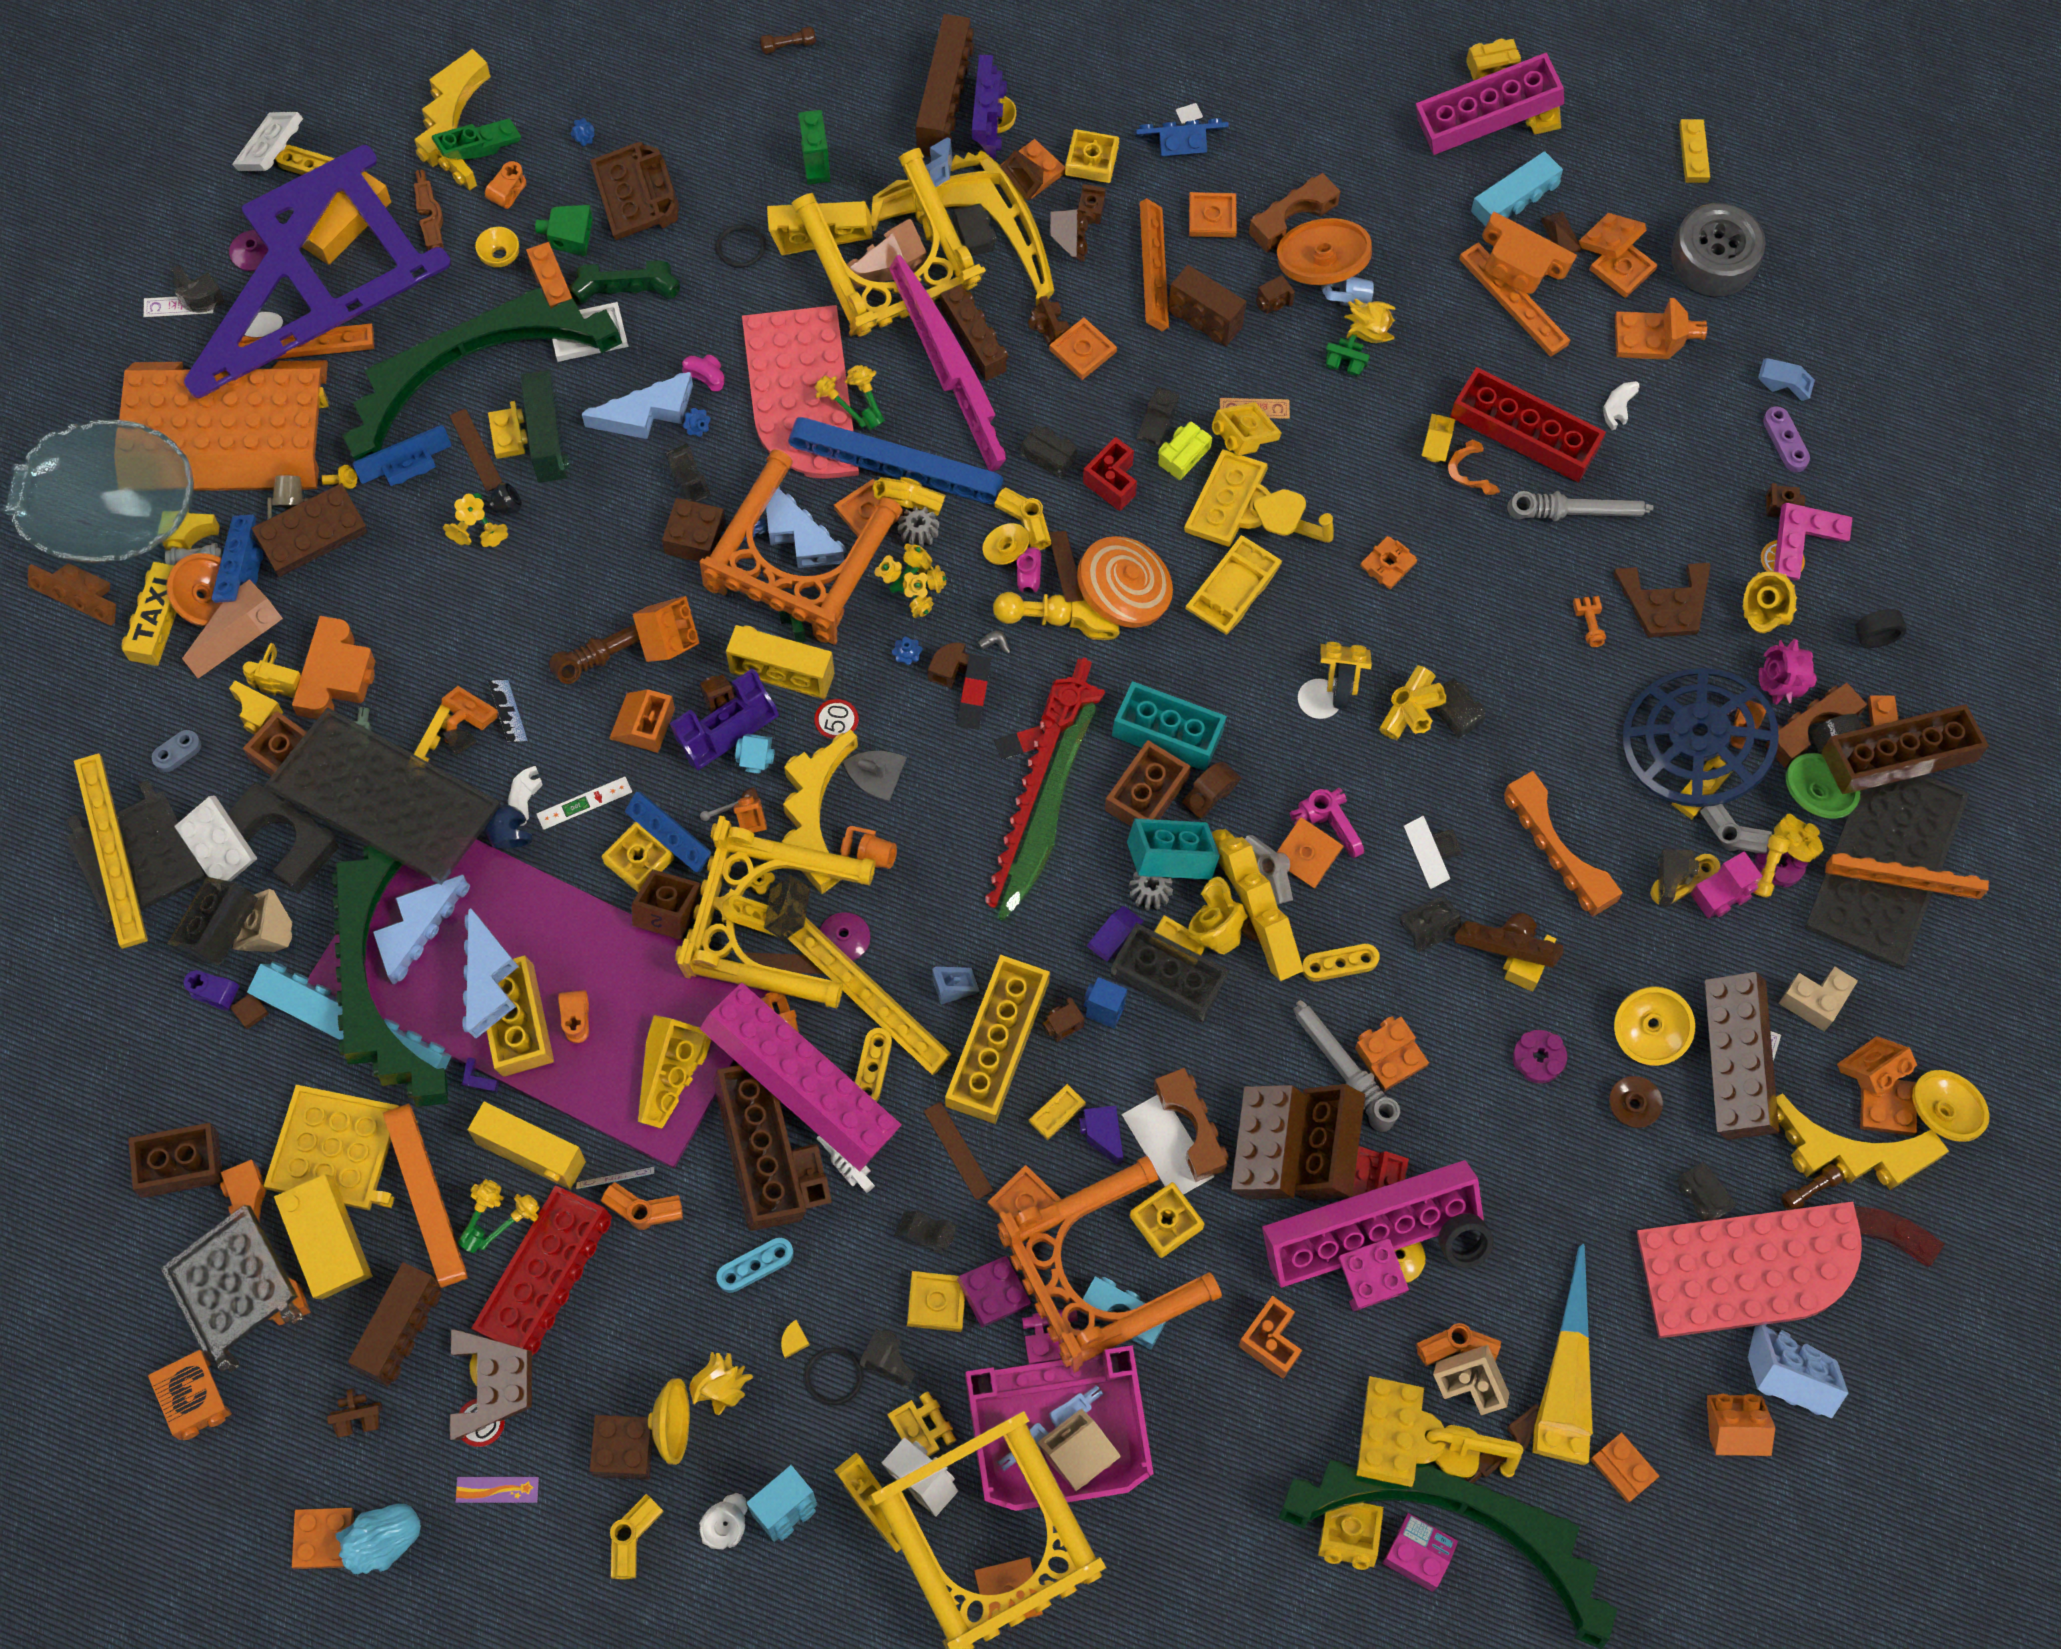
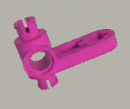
[1290,788,1364,858]

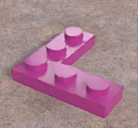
[1774,503,1853,580]

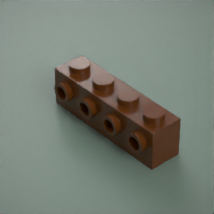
[940,284,1008,381]

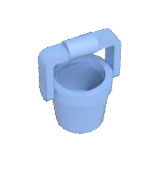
[1321,277,1374,306]

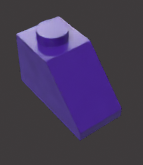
[1079,1106,1123,1165]

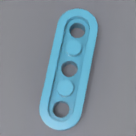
[716,1238,793,1293]

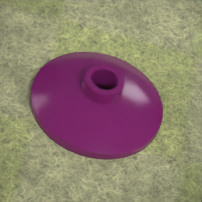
[229,230,268,271]
[820,912,870,961]

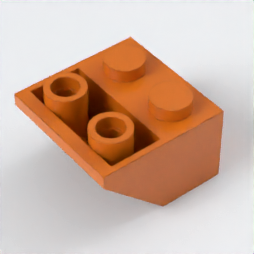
[632,596,700,662]
[610,689,675,753]
[1707,1394,1775,1456]

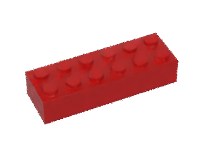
[1450,367,1606,483]

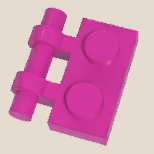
[1022,1309,1080,1365]

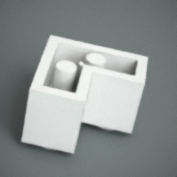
[882,1437,958,1517]

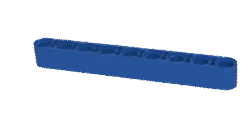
[788,417,1004,504]

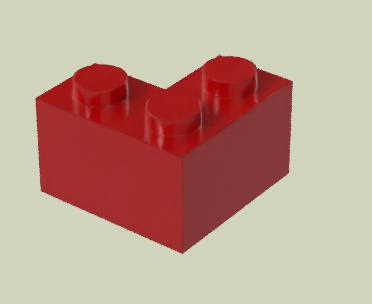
[1083,437,1137,511]

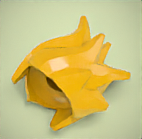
[1344,299,1395,343]
[689,1352,753,1415]

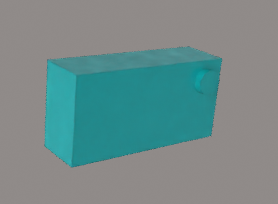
[1112,681,1227,771]

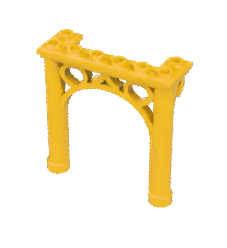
[791,148,986,337]
[675,816,876,1009]

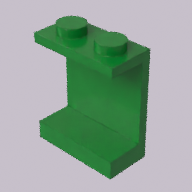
[798,110,831,185]

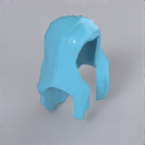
[336,1504,421,1574]

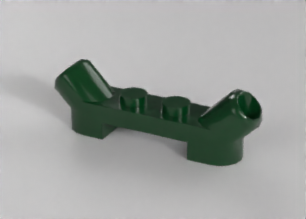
[569,260,680,304]

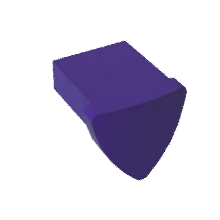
[461,1057,500,1093]

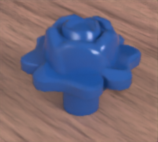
[571,118,595,146]
[683,408,711,437]
[892,637,922,665]

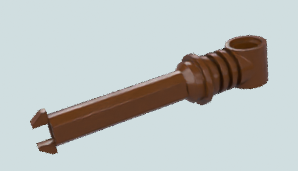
[549,624,640,684]

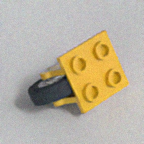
[1320,642,1372,709]

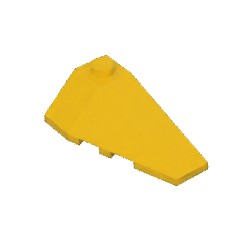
[638,1015,711,1129]

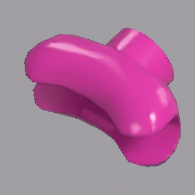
[682,355,724,392]
[1017,547,1041,593]

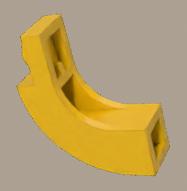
[834,1453,901,1553]

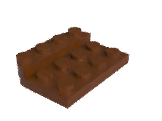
[590,142,679,240]

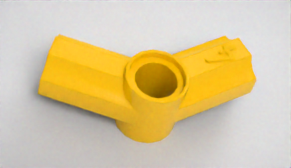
[872,477,946,516]
[995,487,1051,550]
[610,1494,664,1580]

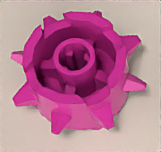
[1759,639,1817,705]

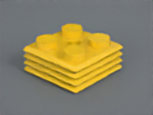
[1065,129,1119,183]
[602,822,675,892]
[1130,1182,1204,1258]

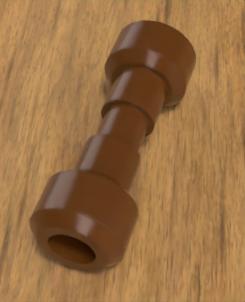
[760,26,816,54]
[1781,1164,1843,1210]

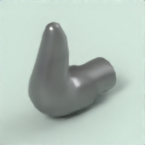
[977,631,1010,654]

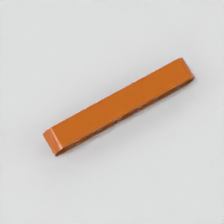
[383,1103,468,1288]

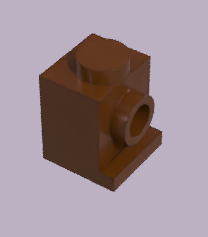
[1078,184,1106,225]
[1256,275,1295,314]
[1766,483,1805,517]
[1042,997,1085,1042]

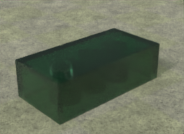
[520,370,570,483]

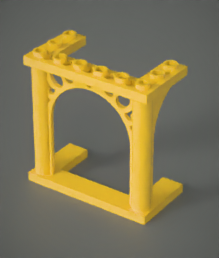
[868,1411,1106,1649]

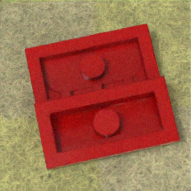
[1344,1146,1409,1199]

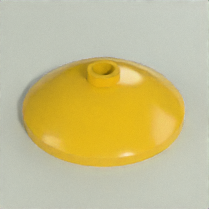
[1614,986,1695,1065]
[1913,1070,1989,1142]
[648,1378,690,1465]

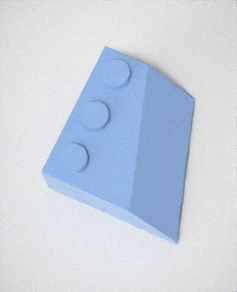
[1748,1324,1848,1418]

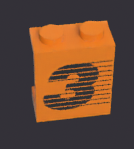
[148,1350,232,1440]

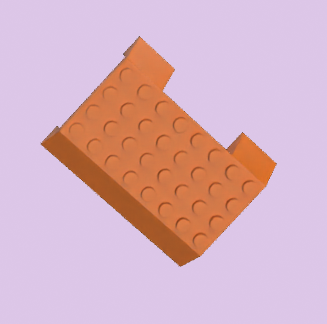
[115,360,328,491]

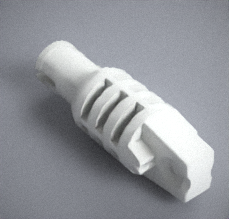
[817,1136,875,1193]

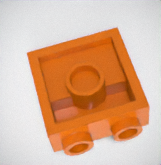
[1355,1016,1429,1092]
[1837,1036,1917,1094]

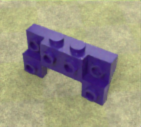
[972,55,1007,160]
[670,669,779,771]

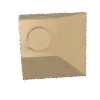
[233,889,292,952]

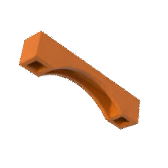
[1504,771,1623,917]
[220,1160,311,1326]

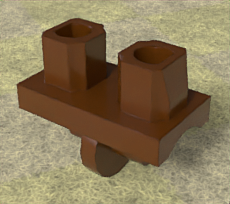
[1027,296,1070,345]
[327,1388,383,1438]

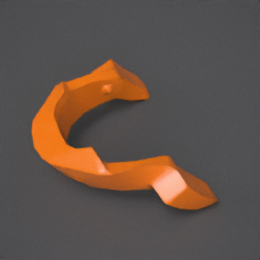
[1448,439,1500,495]

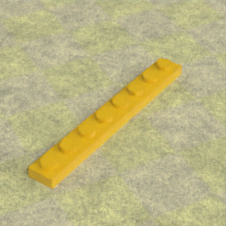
[74,753,148,949]
[784,915,951,1075]

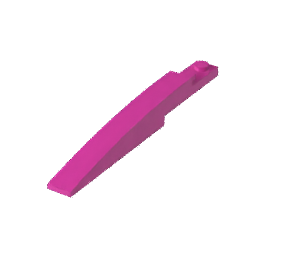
[889,255,1006,471]

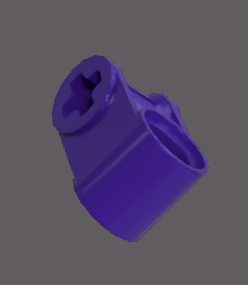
[184,970,240,1011]

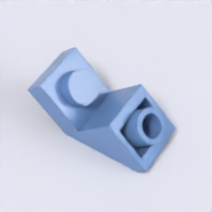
[925,137,952,187]
[1758,358,1815,401]

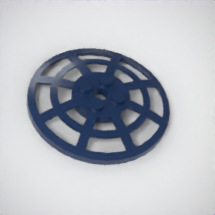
[1623,668,1779,807]

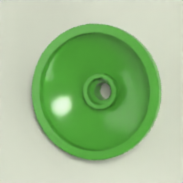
[1786,753,1860,819]

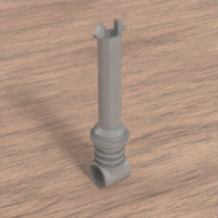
[1507,491,1653,521]
[1293,1000,1400,1132]

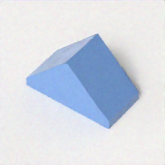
[932,967,979,1005]

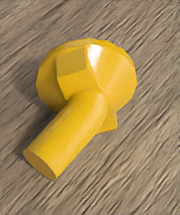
[322,465,357,489]

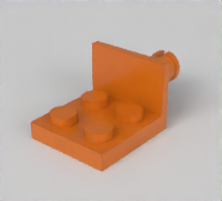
[1615,298,1707,359]

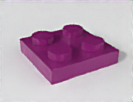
[957,1256,1031,1328]

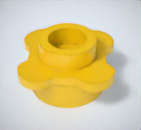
[749,865,775,895]

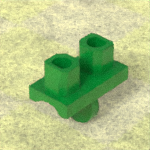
[1326,334,1370,377]

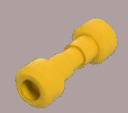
[1753,834,1790,897]

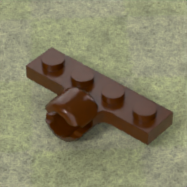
[1455,913,1563,968]

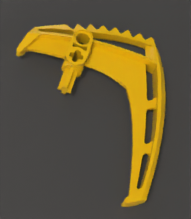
[871,150,1054,306]

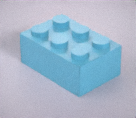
[746,1465,817,1542]

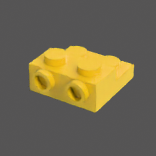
[1212,402,1282,456]
[1318,1503,1384,1570]

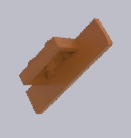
[28,563,116,625]

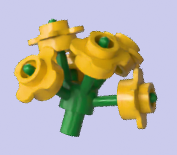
[874,544,946,618]

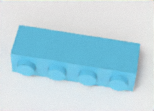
[1471,151,1563,227]

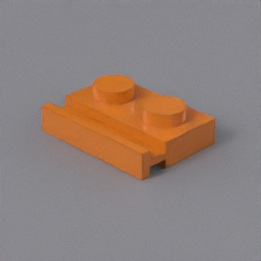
[1590,1432,1659,1503]

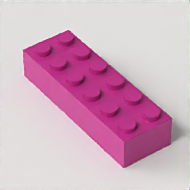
[1416,52,1564,155]

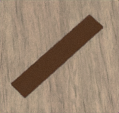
[449,409,502,491]
[1049,531,1084,602]
[741,952,825,974]
[924,1102,993,1200]

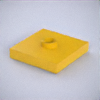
[907,1271,965,1332]

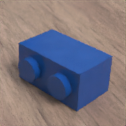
[1084,977,1127,1029]

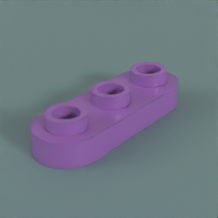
[1763,407,1810,472]

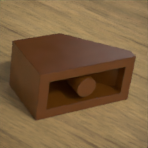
[700,674,734,714]

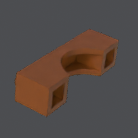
[1249,173,1341,253]
[1765,683,1867,768]
[1154,1068,1229,1182]

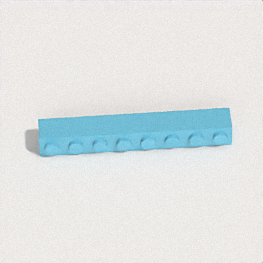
[247,961,452,1069]

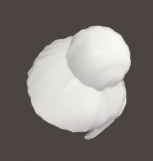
[699,1493,748,1550]

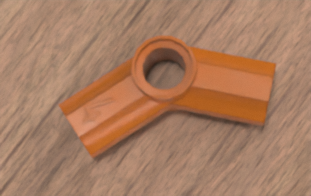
[601,1182,683,1230]
[1415,1323,1502,1366]

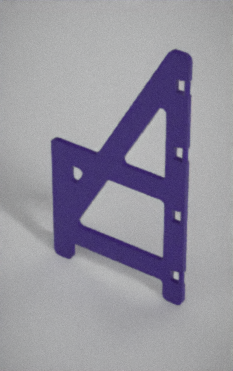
[184,145,451,398]

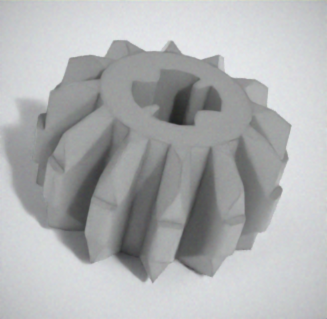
[898,506,939,548]
[1129,872,1173,911]

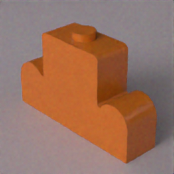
[292,616,375,720]

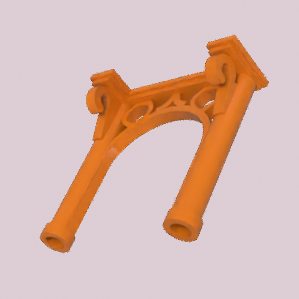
[700,449,902,645]
[997,1155,1222,1373]

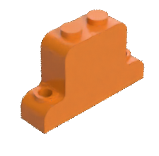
[1482,212,1577,293]

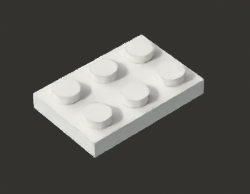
[232,112,303,171]
[552,302,628,362]
[175,796,257,889]

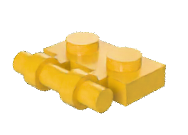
[888,1392,956,1457]

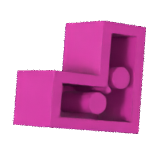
[1690,851,1763,919]

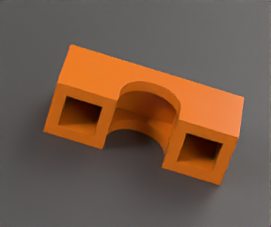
[526,242,572,308]

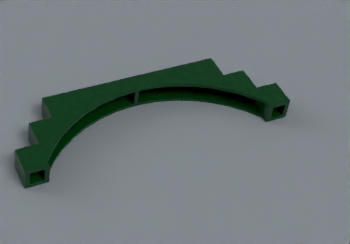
[342,288,622,461]
[332,807,449,1107]
[1278,1460,1618,1649]

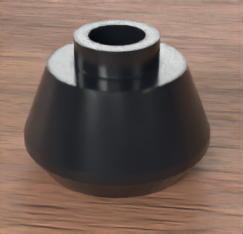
[490,482,522,515]

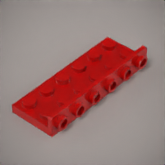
[471,1185,612,1356]

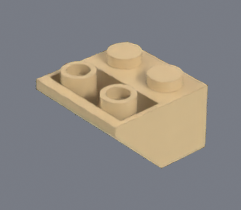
[1037,1408,1121,1491]

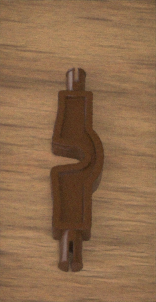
[1463,1404,1540,1484]

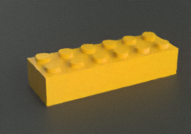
[945,955,1050,1124]

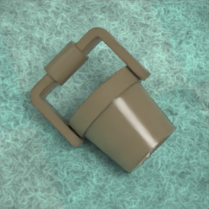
[268,475,308,519]

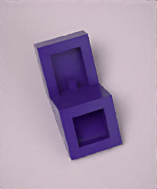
[1087,906,1144,962]

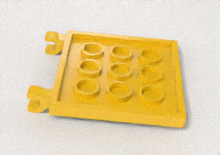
[264,1085,418,1211]

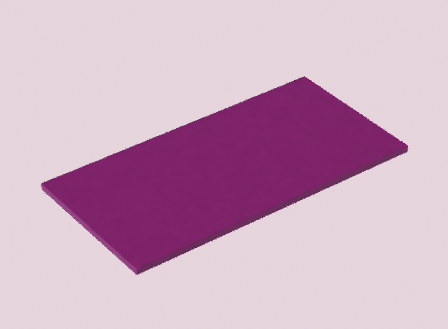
[308,818,771,1169]

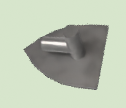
[843,751,907,802]

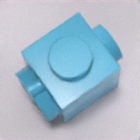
[735,734,775,773]

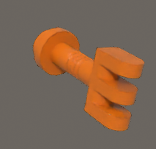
[1573,596,1606,647]

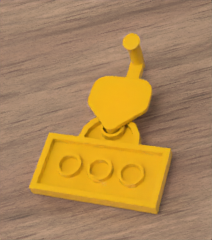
[1184,449,1334,547]
[1356,1376,1523,1487]

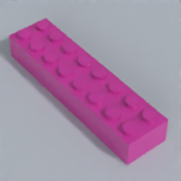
[699,982,902,1172]
[1262,1160,1484,1288]

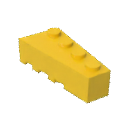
[767,201,873,255]

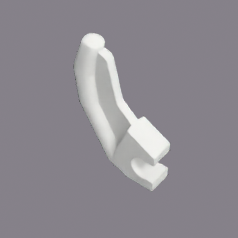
[1603,381,1639,431]
[508,766,542,826]

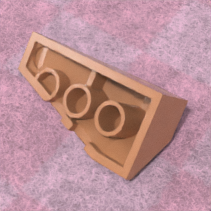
[832,219,926,293]
[182,579,283,679]

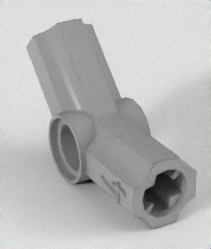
[1700,804,1772,855]
[1245,835,1293,904]

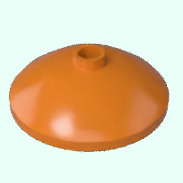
[166,553,223,626]

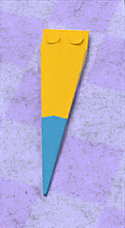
[1533,1244,1593,1465]

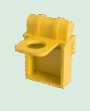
[243,643,301,698]

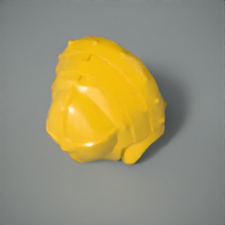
[1742,570,1797,633]
[1188,877,1248,955]

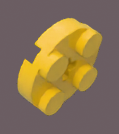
[1774,814,1824,862]

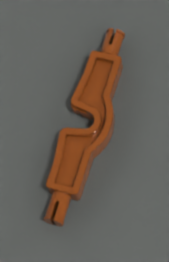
[414,170,444,251]

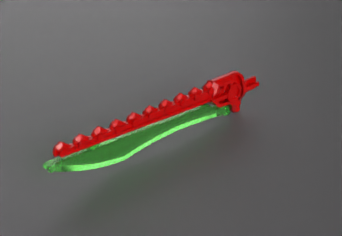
[985,657,1105,921]

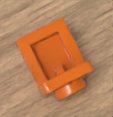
[733,796,767,833]

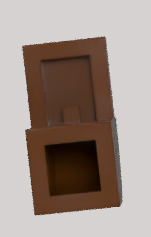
[928,643,975,689]
[1182,761,1242,819]
[791,1144,832,1209]

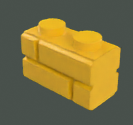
[1466,39,1521,81]

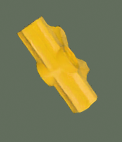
[1379,665,1446,740]

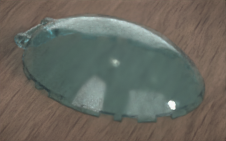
[2,420,194,563]

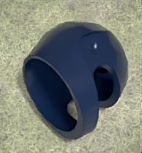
[484,805,532,848]

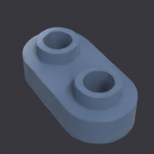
[152,730,201,772]

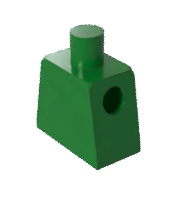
[535,205,593,256]

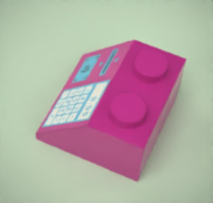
[1382,1513,1458,1592]

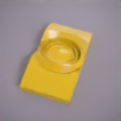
[1185,535,1282,635]

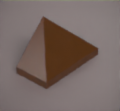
[1001,150,1044,201]
[1541,211,1582,253]

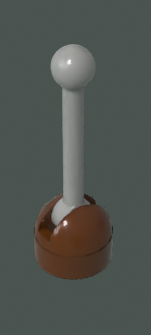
[700,787,759,821]

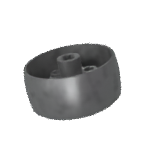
[1671,203,1766,296]

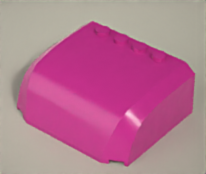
[965,1345,1154,1511]

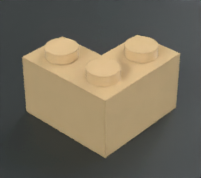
[1778,967,1858,1032]
[1433,1345,1509,1415]

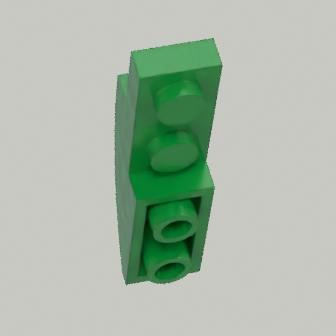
[432,118,521,159]

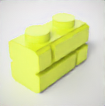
[1158,422,1212,480]

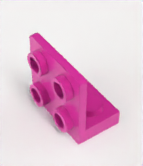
[1339,1239,1409,1312]

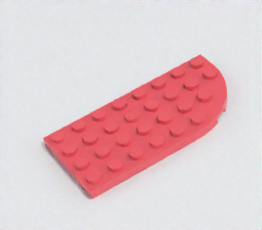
[742,305,859,479]
[1637,1202,1862,1338]

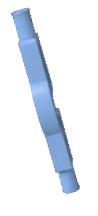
[997,1385,1103,1471]

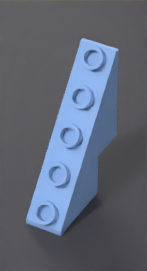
[582,372,693,439]
[766,487,847,568]
[373,875,470,984]
[463,908,519,1038]

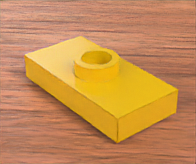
[1150,915,1205,965]
[1029,1084,1086,1141]

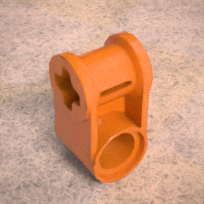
[485,161,526,209]
[1730,700,1766,749]
[558,990,589,1043]

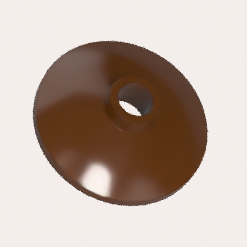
[1609,1076,1663,1128]

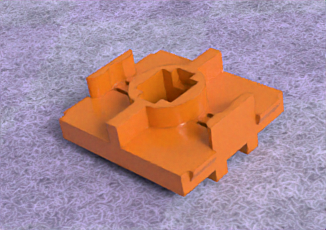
[1360,536,1417,590]

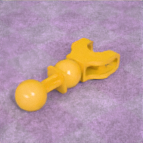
[993,592,1119,640]

